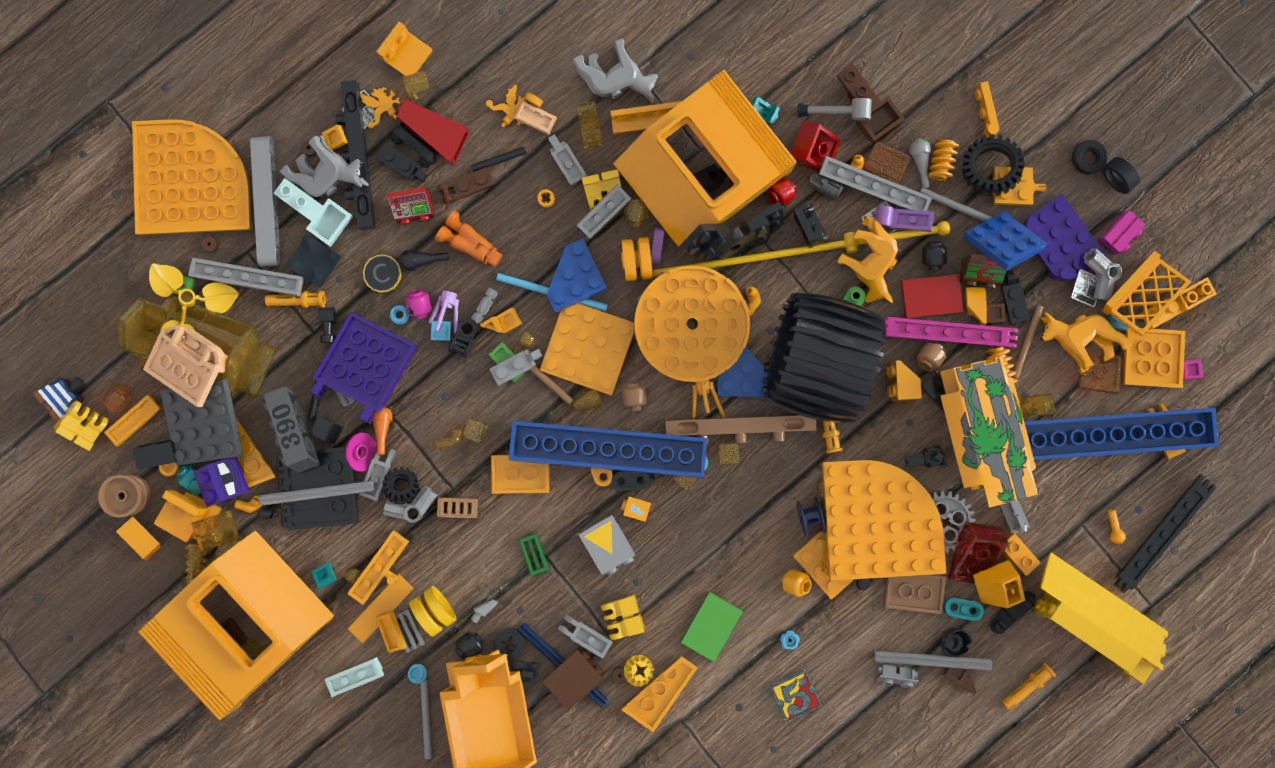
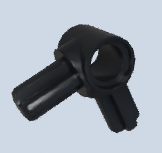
[905,445,945,468]

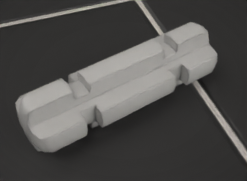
[471,288,498,324]

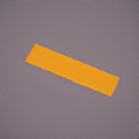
[348,574,414,643]

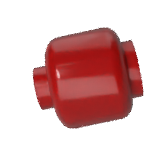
[767,178,796,206]

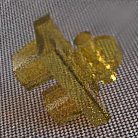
[1018,393,1056,417]

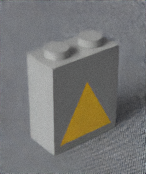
[579,514,636,576]

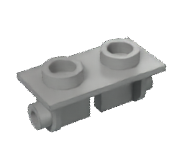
[1000,500,1030,534]
[876,664,919,688]

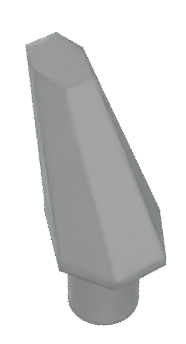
[471,599,499,623]

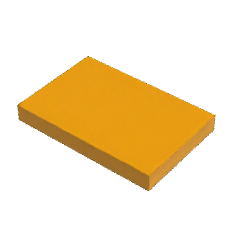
[491,455,550,494]

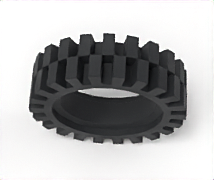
[962,135,1025,196]

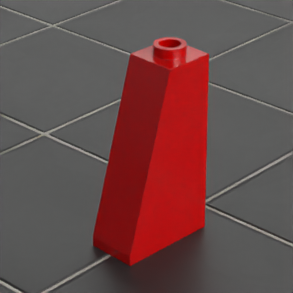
[397,99,470,166]

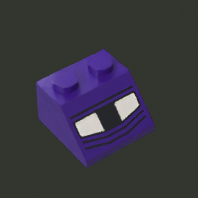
[193,457,250,508]

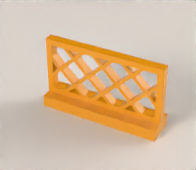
[1102,251,1192,337]

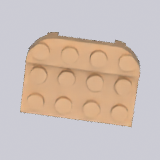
[143,325,228,407]

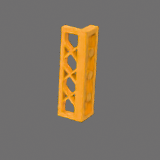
[611,101,687,135]

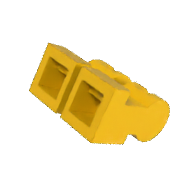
[582,169,621,210]
[53,400,108,451]
[601,593,645,640]

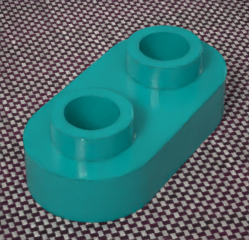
[944,597,984,621]

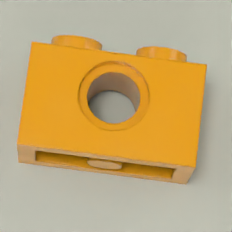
[994,532,1041,576]

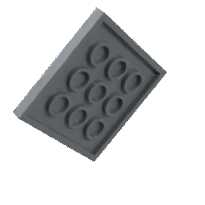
[160,379,243,466]

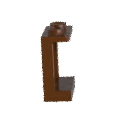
[542,648,604,711]

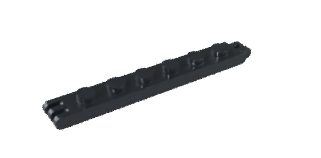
[1114,474,1217,593]

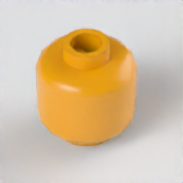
[782,569,812,597]

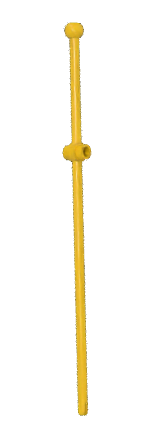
[652,221,950,277]

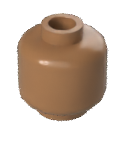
[917,343,946,372]
[621,383,647,411]

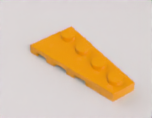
[621,656,697,732]

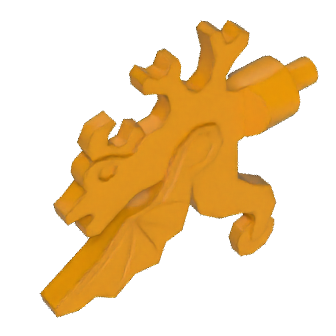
[486,85,527,128]
[360,87,400,128]

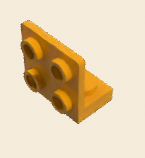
[376,22,433,80]
[154,490,207,542]

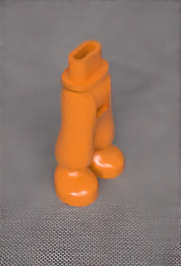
[435,210,503,267]

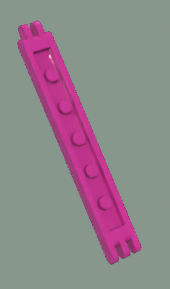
[883,317,1018,348]

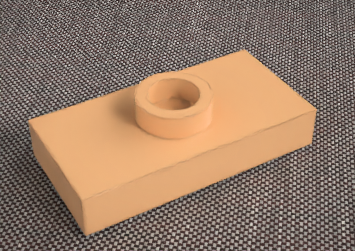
[515,101,557,135]

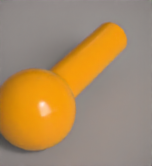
[1107,509,1126,544]

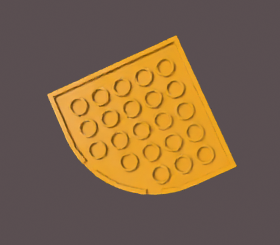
[132,120,252,235]
[822,460,946,581]

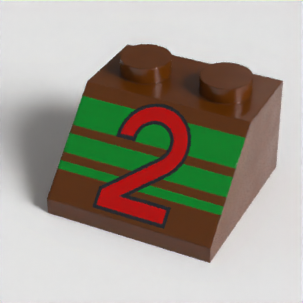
[960,254,1006,289]

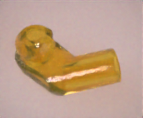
[244,640,272,657]

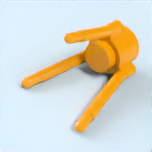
[692,379,726,419]

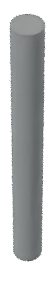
[919,187,992,222]
[420,680,432,759]

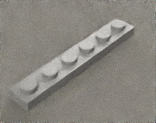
[818,156,932,211]
[188,258,304,297]

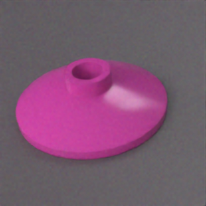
[346,433,377,471]

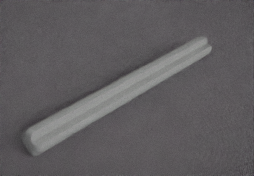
[259,481,375,505]
[874,651,992,670]

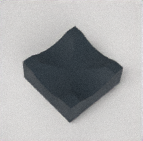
[285,234,342,288]

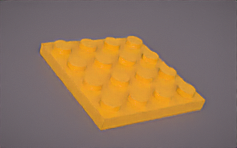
[540,303,635,396]

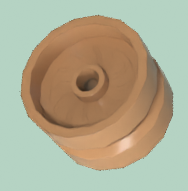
[98,474,151,518]

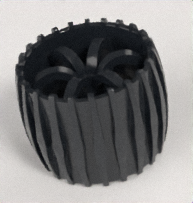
[762,293,886,423]

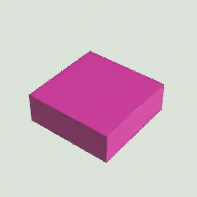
[1183,359,1203,380]

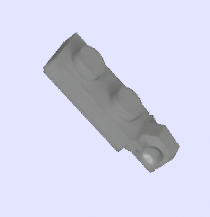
[548,134,587,187]
[489,349,543,386]

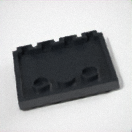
[276,447,359,530]

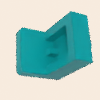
[751,96,780,125]
[177,464,201,496]

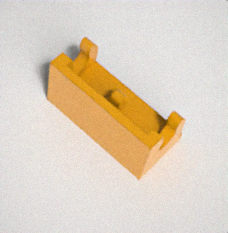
[116,517,161,560]

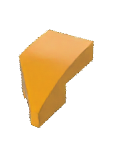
[964,287,987,326]
[480,307,522,333]

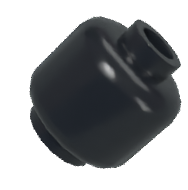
[922,242,947,270]
[454,632,484,661]

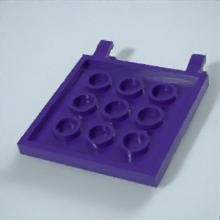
[310,312,418,424]

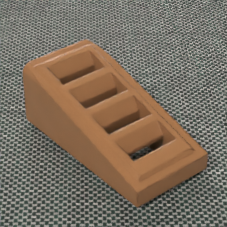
[437,497,478,518]

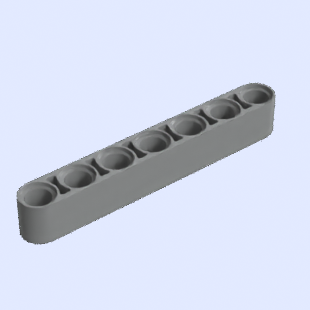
[250,136,281,267]

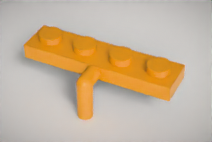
[347,530,410,605]

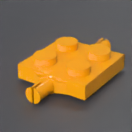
[992,166,1046,206]

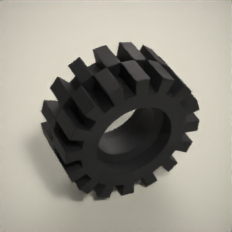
[382,467,419,505]

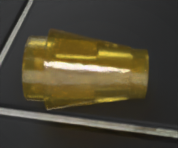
[573,389,603,411]

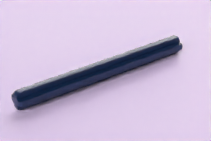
[518,623,608,708]

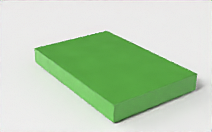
[681,591,743,662]

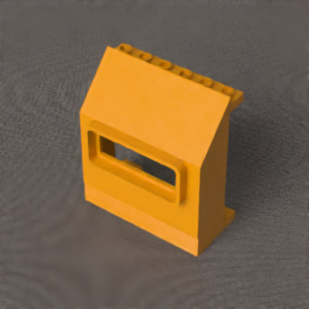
[613,70,797,247]
[138,530,334,720]

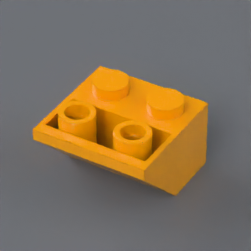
[886,360,922,401]
[973,560,1025,608]

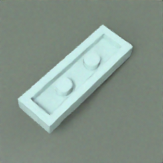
[324,657,384,697]

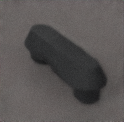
[390,124,437,168]
[990,591,1036,634]

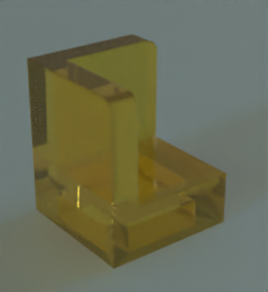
[403,71,430,100]
[462,418,488,443]

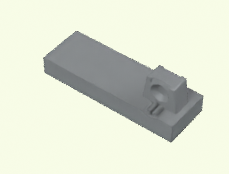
[576,184,631,238]

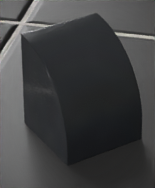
[310,416,343,444]

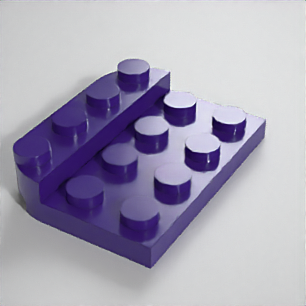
[1024,194,1107,281]

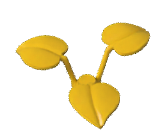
[149,264,239,332]

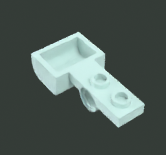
[273,178,354,247]

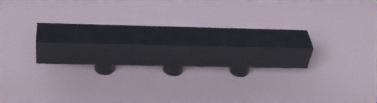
[336,80,376,230]

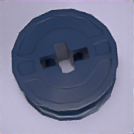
[796,496,826,538]

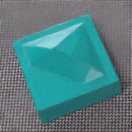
[311,562,337,589]

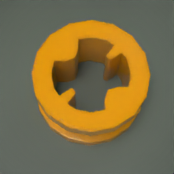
[537,189,555,208]

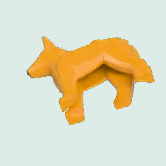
[837,215,898,304]
[1040,312,1133,374]

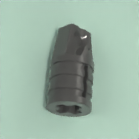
[807,172,844,201]

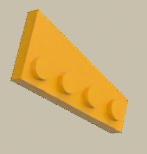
[235,416,277,488]

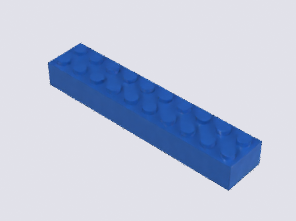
[1024,408,1219,460]
[509,421,707,479]

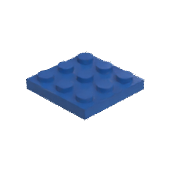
[963,211,1047,271]

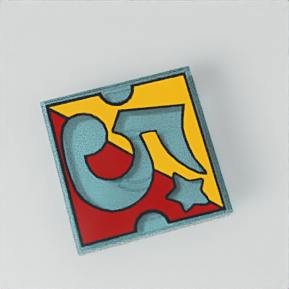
[770,669,822,722]

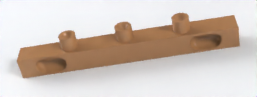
[665,415,816,444]

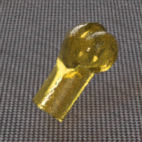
[436,429,464,449]

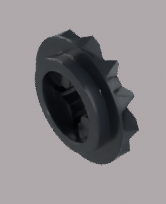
[493,628,524,660]

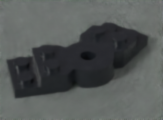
[677,202,784,261]

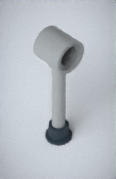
[797,98,872,121]

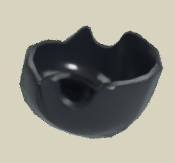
[940,628,972,657]

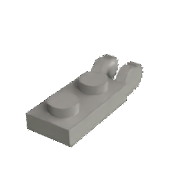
[359,449,396,501]
[558,615,613,658]

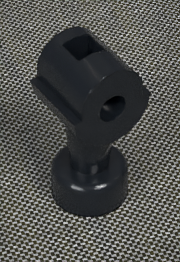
[318,307,337,343]

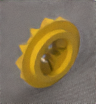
[624,655,655,687]

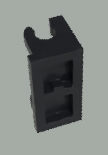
[794,203,829,249]
[132,439,177,470]

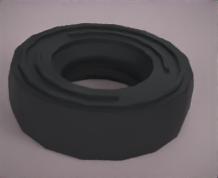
[1072,140,1108,174]

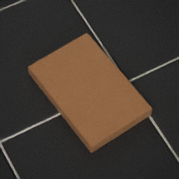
[884,574,946,615]

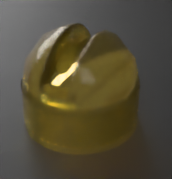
[519,331,535,347]
[344,567,361,584]

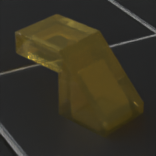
[576,101,603,148]

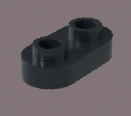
[611,472,650,491]

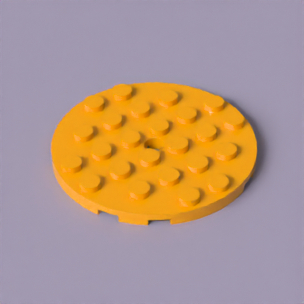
[634,266,750,382]

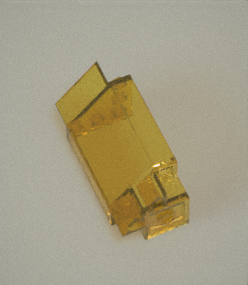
[118,295,276,399]

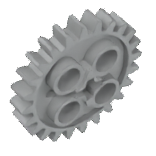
[932,490,976,554]

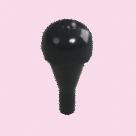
[399,249,449,271]

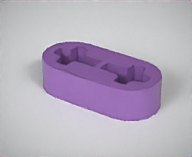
[651,227,665,264]

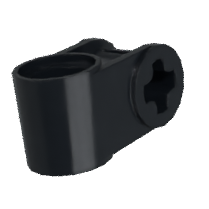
[448,320,476,358]

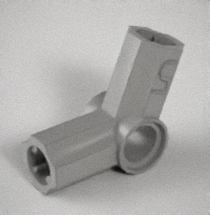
[1083,248,1122,301]
[383,485,438,523]

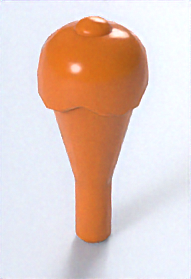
[371,406,393,455]

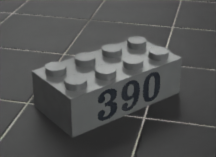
[263,386,320,473]

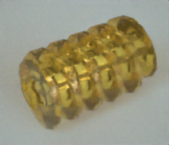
[181,543,208,583]

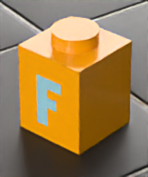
[621,496,651,522]

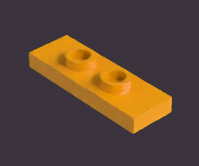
[104,394,162,447]

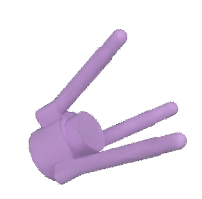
[429,291,460,334]

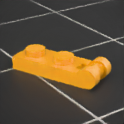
[975,81,999,139]

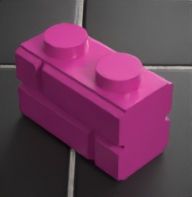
[1098,210,1145,255]

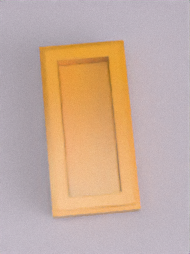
[375,611,407,653]

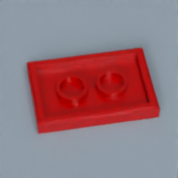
[901,274,964,319]

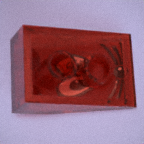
[948,522,1009,583]

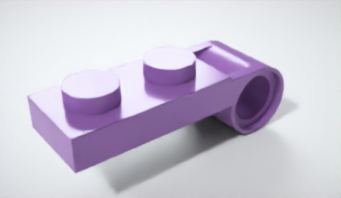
[875,205,934,232]

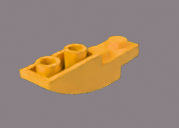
[1140,277,1217,330]

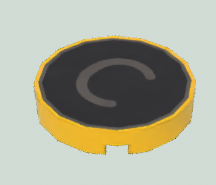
[363,254,402,293]

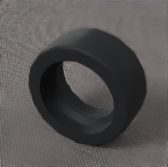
[1102,157,1140,194]

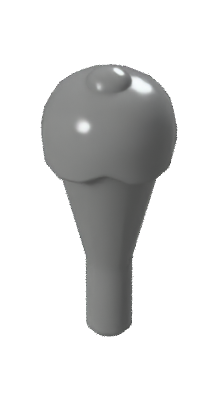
[909,138,931,188]

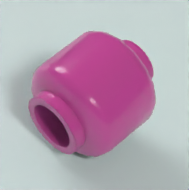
[404,289,432,319]

